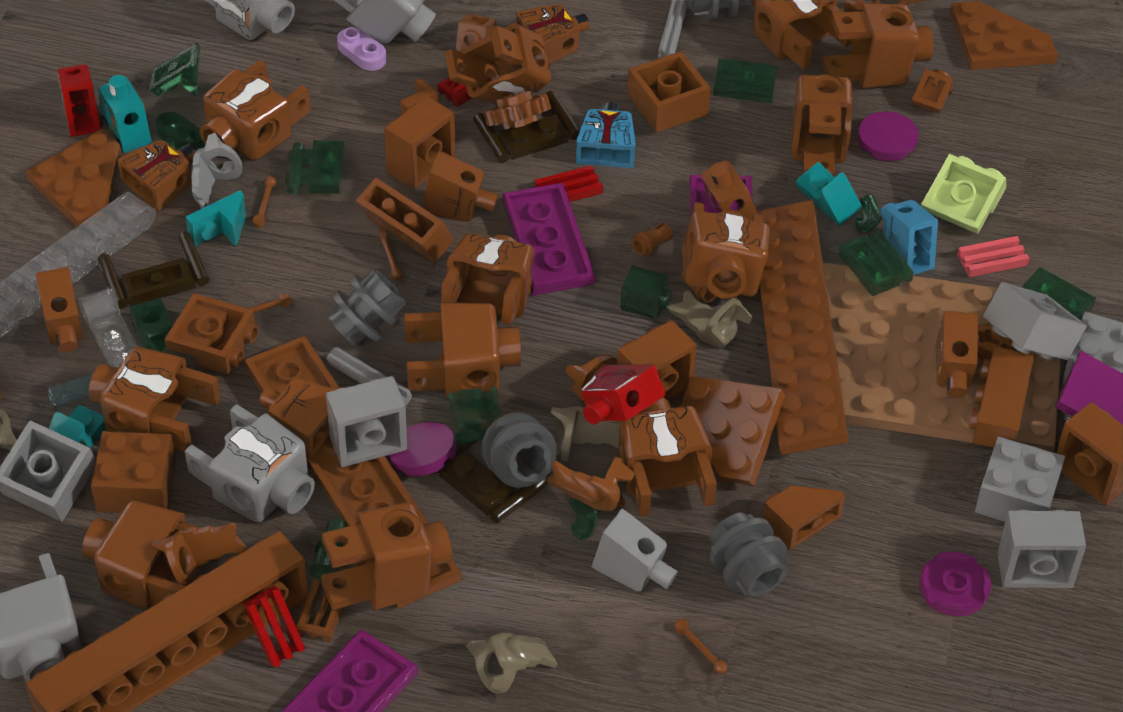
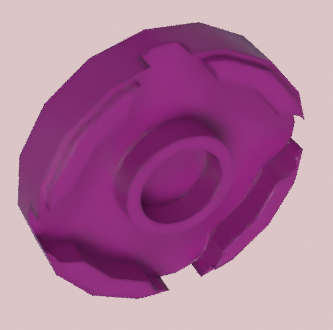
[857,111,919,161]
[389,422,457,477]
[919,551,992,617]

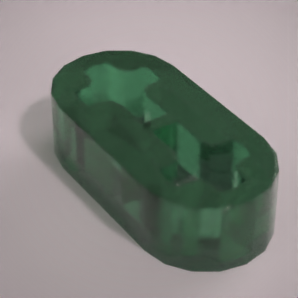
[155,112,205,151]

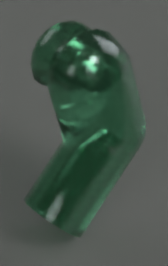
[855,194,883,233]
[569,498,599,540]

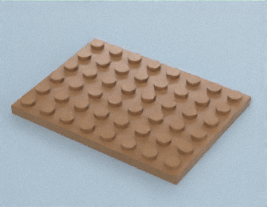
[823,263,1064,452]

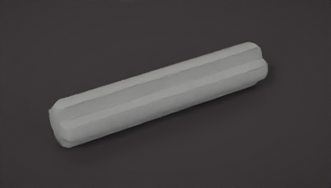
[658,0,688,59]
[327,347,412,407]

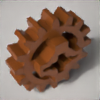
[484,90,551,130]

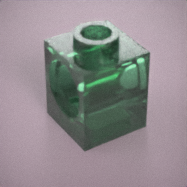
[129,298,173,352]

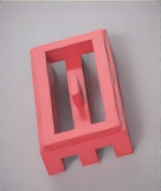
[957,236,1030,278]

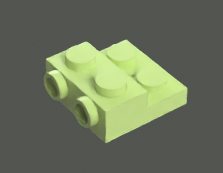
[921,154,1006,234]

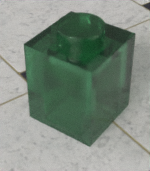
[620,265,672,320]

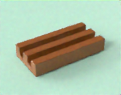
[296,571,345,643]

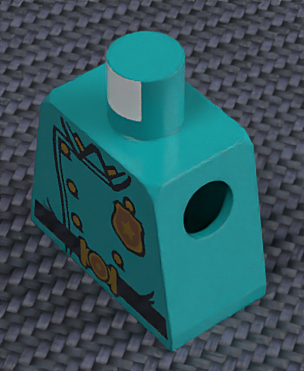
[98,75,152,153]

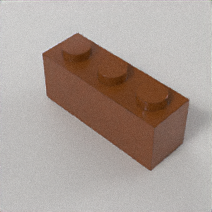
[356,178,455,264]
[969,346,1034,448]

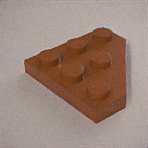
[950,1,1058,70]
[25,128,122,230]
[681,376,785,487]

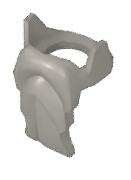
[191,133,242,209]

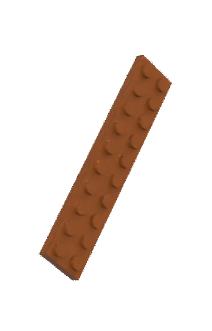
[757,200,849,455]
[244,336,461,609]

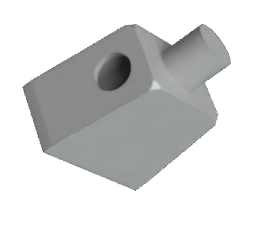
[591,509,678,592]

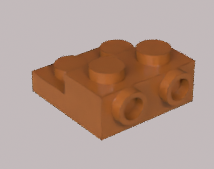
[165,293,258,374]

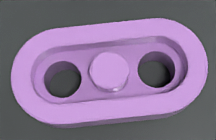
[337,27,386,71]

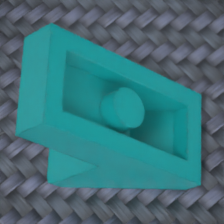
[795,162,862,227]
[186,190,246,246]
[49,405,106,448]

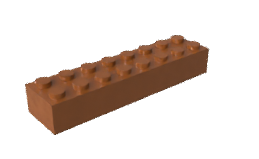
[25,531,308,712]

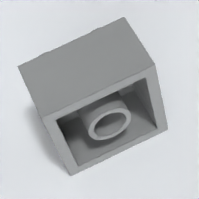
[983,282,1087,360]
[1062,312,1123,384]
[326,376,407,468]
[0,420,96,522]
[975,436,1065,522]
[997,509,1086,588]

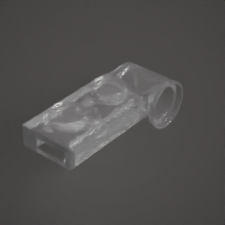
[78,287,138,368]

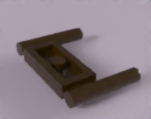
[473,91,580,163]
[97,231,209,309]
[437,422,550,524]

